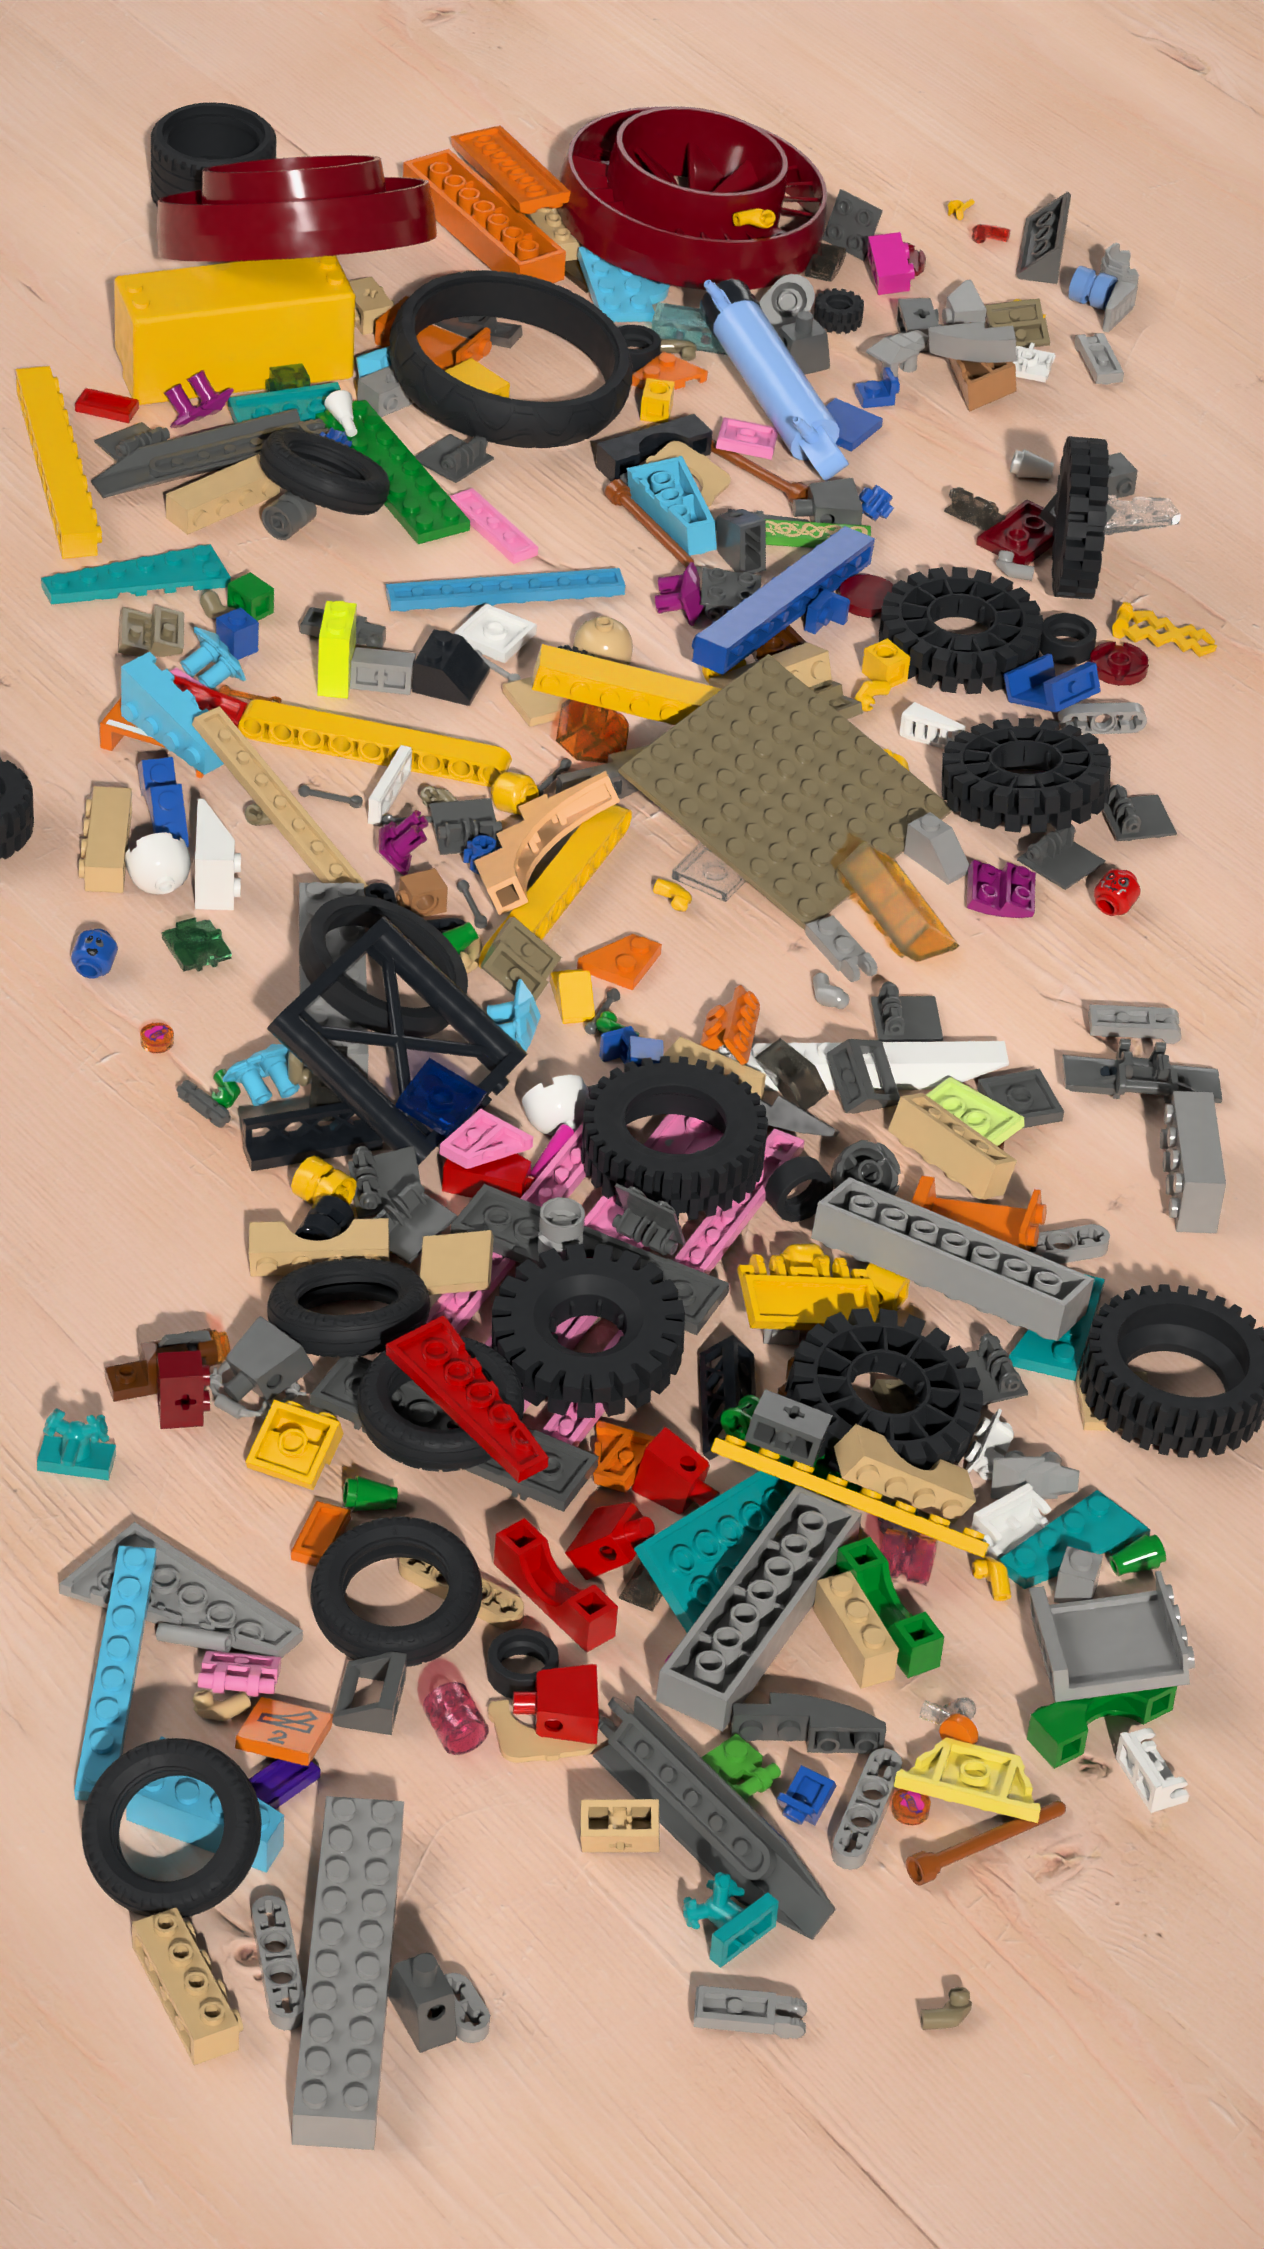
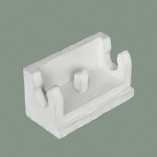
[972,1483,1051,1561]
[1115,1728,1189,1813]

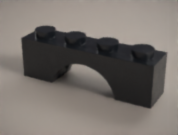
[596,414,713,482]

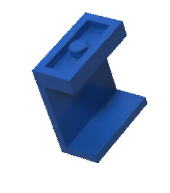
[1004,654,1101,712]

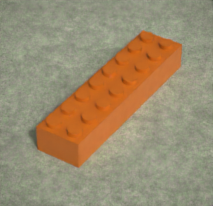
[403,149,566,283]

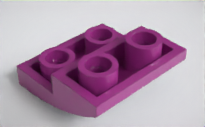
[967,859,1036,918]

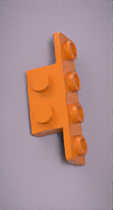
[700,985,760,1066]

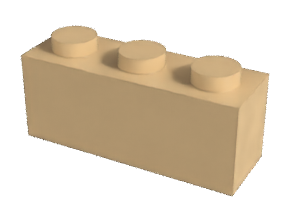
[813,1571,899,1689]

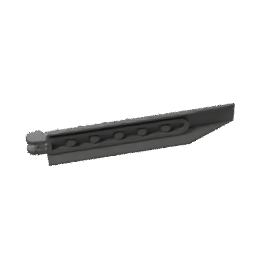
[91,408,330,498]
[593,1696,836,1940]

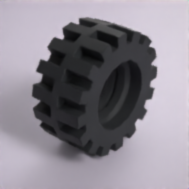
[814,288,864,334]

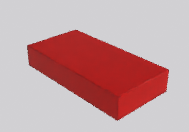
[75,388,139,423]

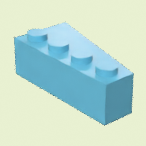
[627,456,717,556]
[121,651,224,775]
[126,1736,284,1873]

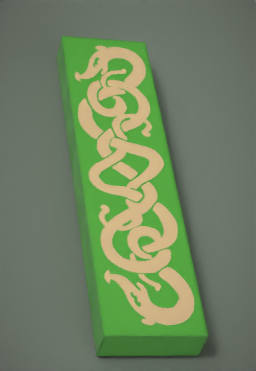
[765,519,871,548]

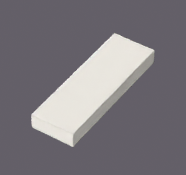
[368,745,412,826]

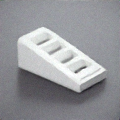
[899,702,966,749]

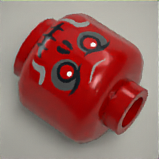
[1094,869,1141,916]

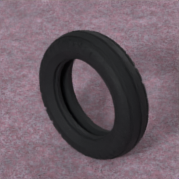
[260,429,390,515]
[267,1258,430,1358]
[357,1337,524,1472]
[311,1516,482,1667]
[82,1738,262,1918]

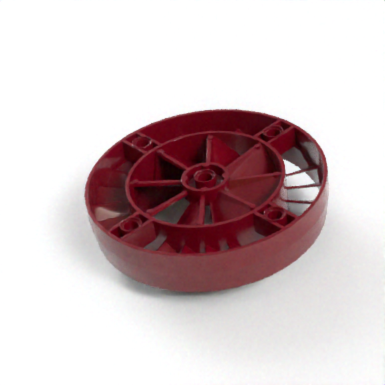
[557,107,827,290]
[157,155,437,262]

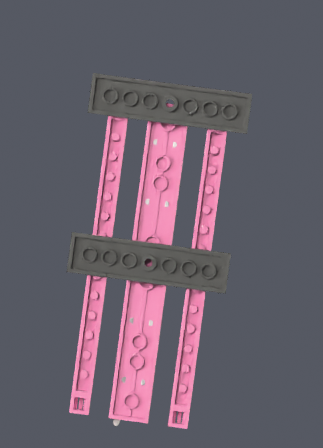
[310,1072,805,1512]

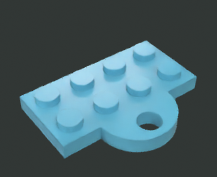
[577,247,670,322]

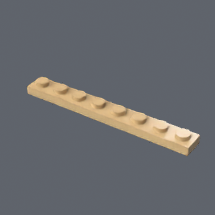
[192,706,368,894]

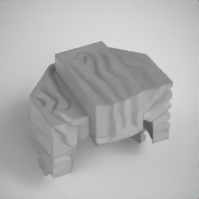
[1100,243,1139,286]

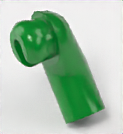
[596,1011,640,1037]
[211,1069,241,1109]

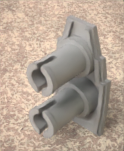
[866,330,929,379]
[991,1450,1079,1500]

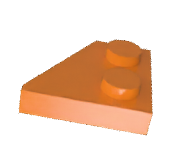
[632,352,708,390]
[577,934,662,990]
[593,1421,655,1493]

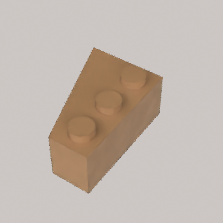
[948,322,1016,412]

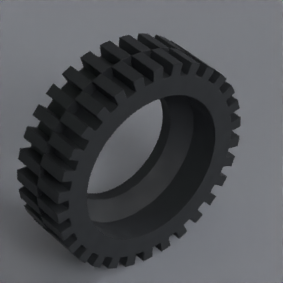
[581,1056,768,1220]
[1079,1284,1264,1458]

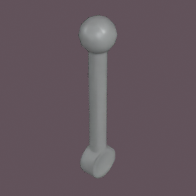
[475,650,521,683]

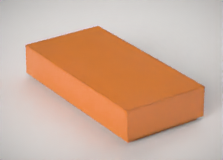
[291,1501,351,1567]

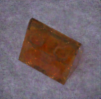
[556,699,630,763]

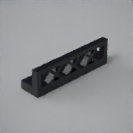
[243,1102,383,1171]
[699,1335,756,1461]

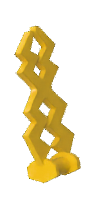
[1112,602,1217,657]

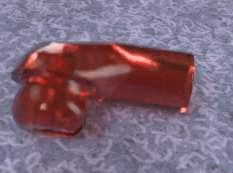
[971,224,1011,243]

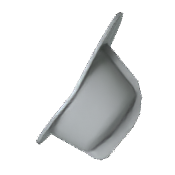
[759,274,815,333]

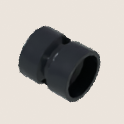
[295,1195,355,1241]

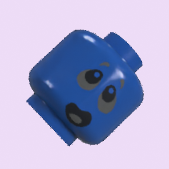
[71,929,118,979]

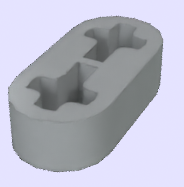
[445,1973,490,2043]

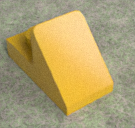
[550,969,595,1024]

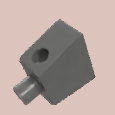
[778,311,830,375]
[792,478,863,525]
[715,509,766,574]
[223,1316,314,1402]
[388,1952,456,2053]

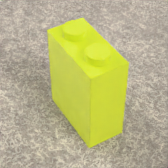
[318,601,357,699]

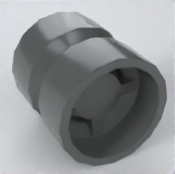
[262,491,317,540]

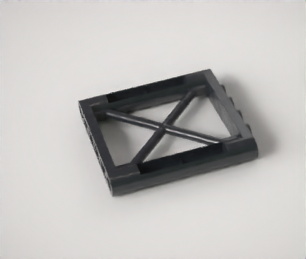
[267,916,528,1166]

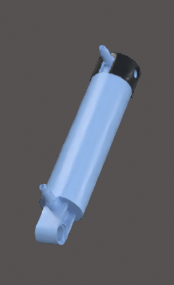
[699,279,849,481]

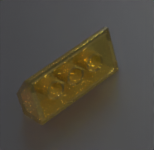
[837,841,960,962]

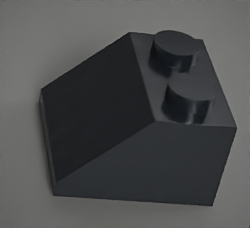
[412,629,490,706]

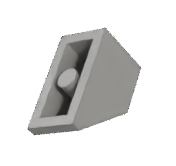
[942,280,987,325]
[904,812,970,885]

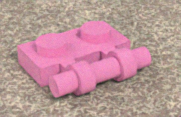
[198,1651,281,1697]

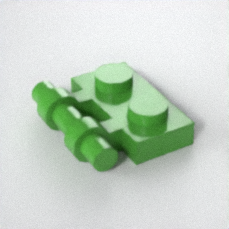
[701,1734,781,1803]

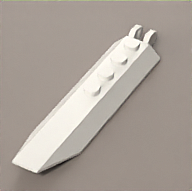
[718,1041,1009,1091]

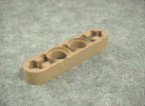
[399,1558,524,1630]

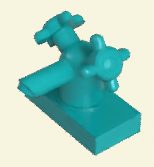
[37,1408,116,1481]
[683,1872,779,1968]

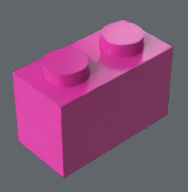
[868,232,915,295]

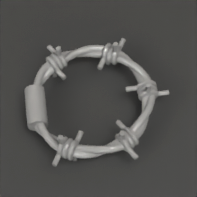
[209,1361,307,1419]

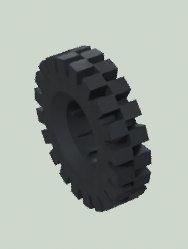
[1052,436,1109,600]
[878,567,1043,694]
[942,718,1111,833]
[492,1244,685,1418]
[785,1308,983,1474]

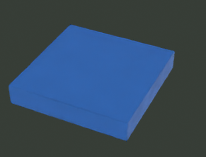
[826,398,883,452]

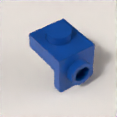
[599,1026,638,1064]
[777,1765,837,1826]

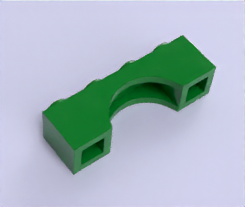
[834,1537,944,1678]
[1027,1686,1177,1769]

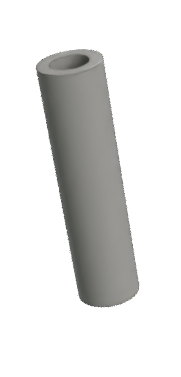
[156,1622,232,1653]

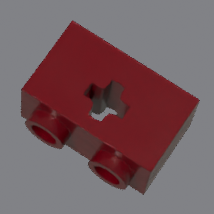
[157,1350,210,1429]

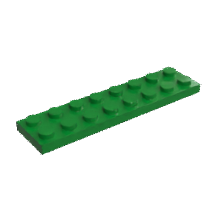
[315,400,470,544]

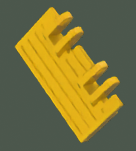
[737,1254,880,1330]

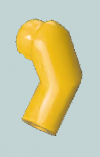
[733,208,776,229]

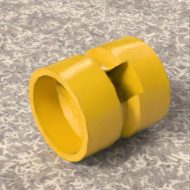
[291,1156,357,1205]

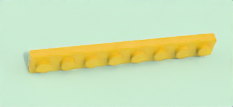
[711,1434,990,1558]

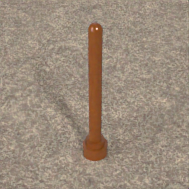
[711,439,809,504]
[605,479,694,568]
[906,1801,1066,1886]

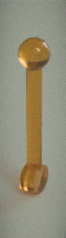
[219,685,282,703]

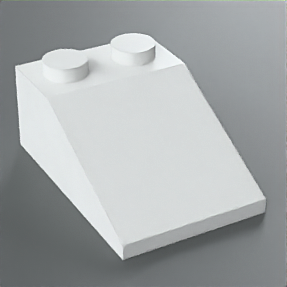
[195,799,241,910]

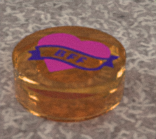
[140,1023,174,1053]
[891,1789,931,1825]

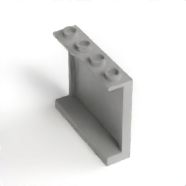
[1029,1571,1195,1702]

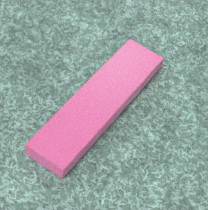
[449,488,538,564]

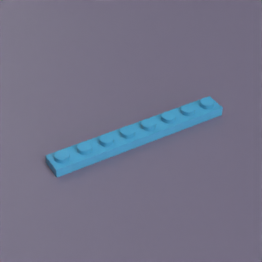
[386,568,625,612]

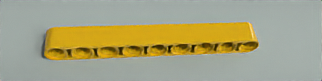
[238,699,512,787]
[479,805,632,969]

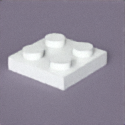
[454,604,537,663]

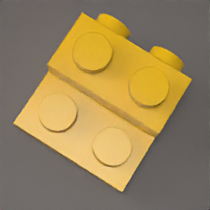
[245,1400,344,1490]

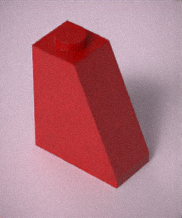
[442,1123,536,1198]

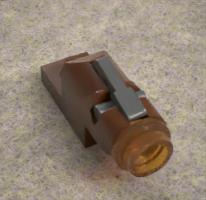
[105,1328,231,1402]

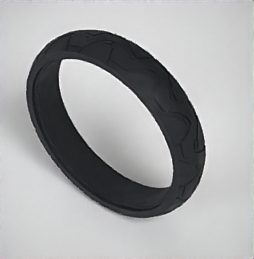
[389,270,633,448]

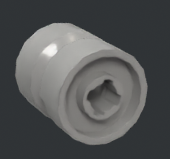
[538,1197,585,1261]

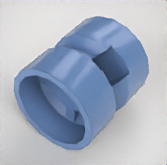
[1068,266,1118,311]

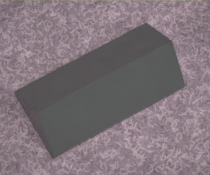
[1016,191,1071,284]

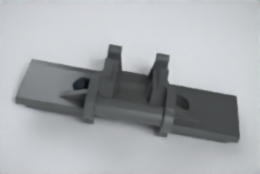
[1062,1039,1222,1104]

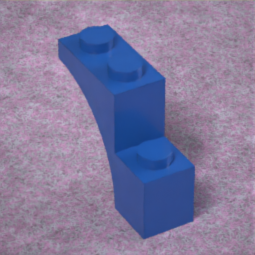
[137,757,189,848]

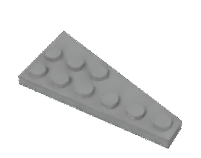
[59,1522,303,1659]

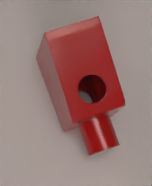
[632,1427,720,1514]
[565,1502,655,1580]
[513,1664,599,1744]

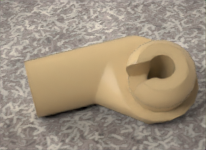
[460,938,483,974]
[192,1690,251,1721]

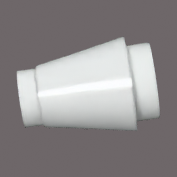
[1010,449,1054,480]

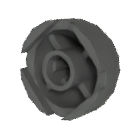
[831,1140,901,1195]

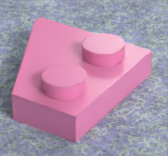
[439,1109,533,1169]

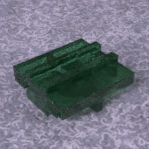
[162,917,232,972]

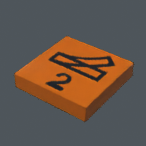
[235,1697,333,1766]

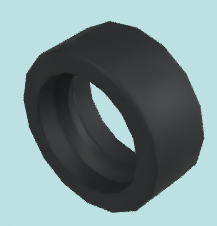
[618,325,661,372]
[1040,613,1097,665]
[765,1156,833,1222]
[487,1628,559,1699]

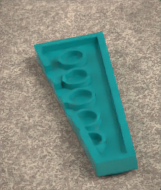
[41,544,231,605]

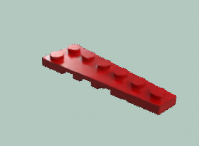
[386,1315,549,1483]

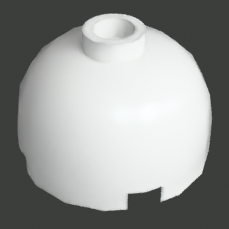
[125,832,191,895]
[522,1075,589,1136]

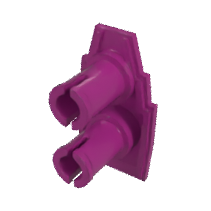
[165,370,234,428]
[655,562,704,626]
[376,810,428,876]

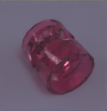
[880,1528,938,1586]
[423,1682,489,1755]

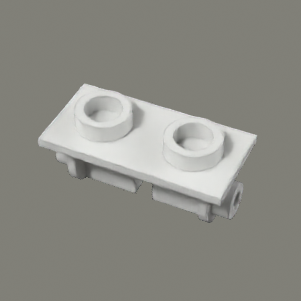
[964,1409,1014,1480]

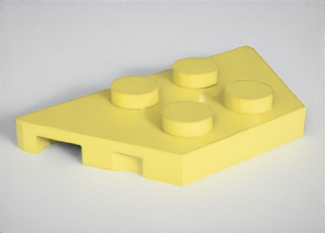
[894,1737,1041,1823]

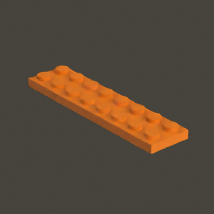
[451,125,571,214]

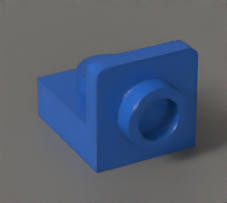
[854,367,900,408]
[805,589,850,634]

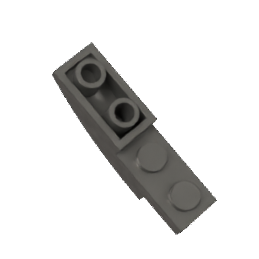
[730,1692,886,1754]

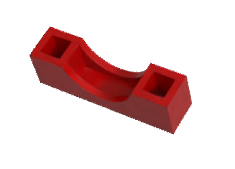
[494,1518,618,1653]

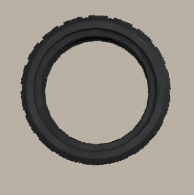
[151,102,276,207]

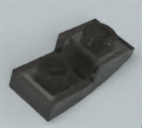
[805,243,846,282]

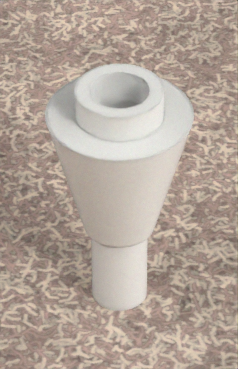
[324,390,358,437]

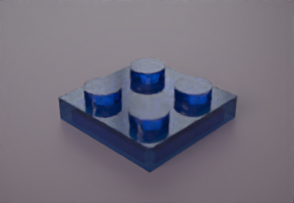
[395,1057,487,1138]

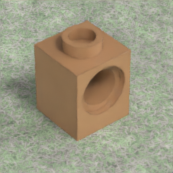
[396,868,448,918]

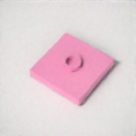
[716,417,778,460]

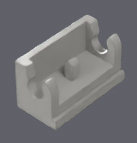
[350,647,416,695]

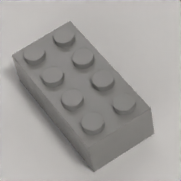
[1160,1091,1226,1233]

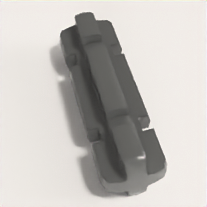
[176,1080,231,1128]

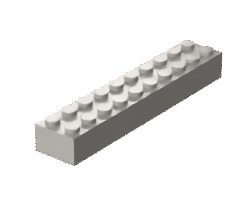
[292,1796,404,2150]

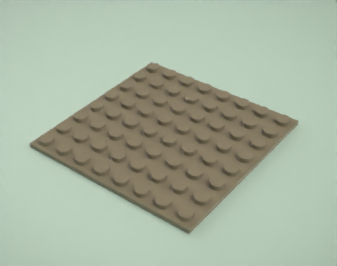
[618,654,952,930]

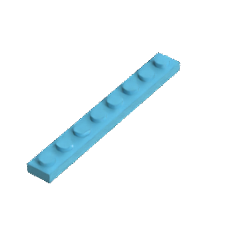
[74,1546,157,1801]

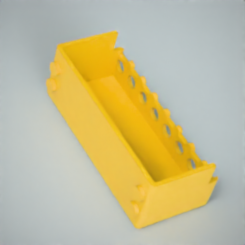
[114,255,355,405]

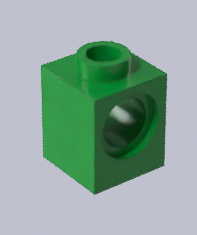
[228,572,274,621]

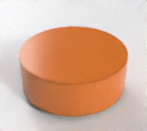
[939,1714,979,1744]

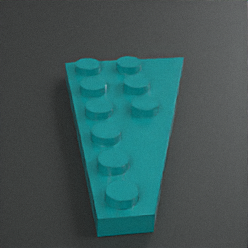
[634,1471,796,1633]

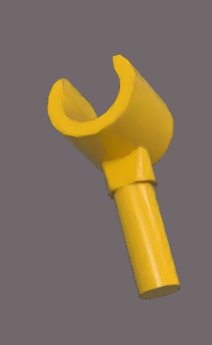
[948,199,975,220]

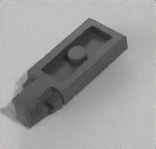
[300,607,386,648]

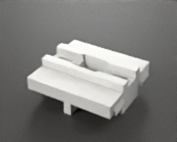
[1013,343,1056,382]

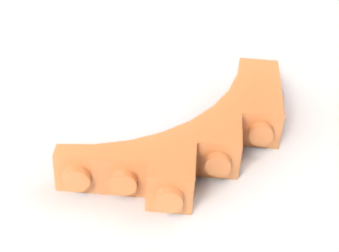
[474,771,620,916]

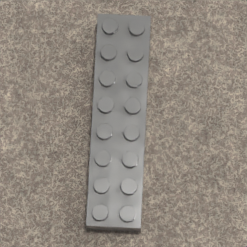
[299,882,369,1084]
[811,1177,1094,1341]
[656,1485,862,1732]

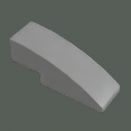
[928,322,1017,363]

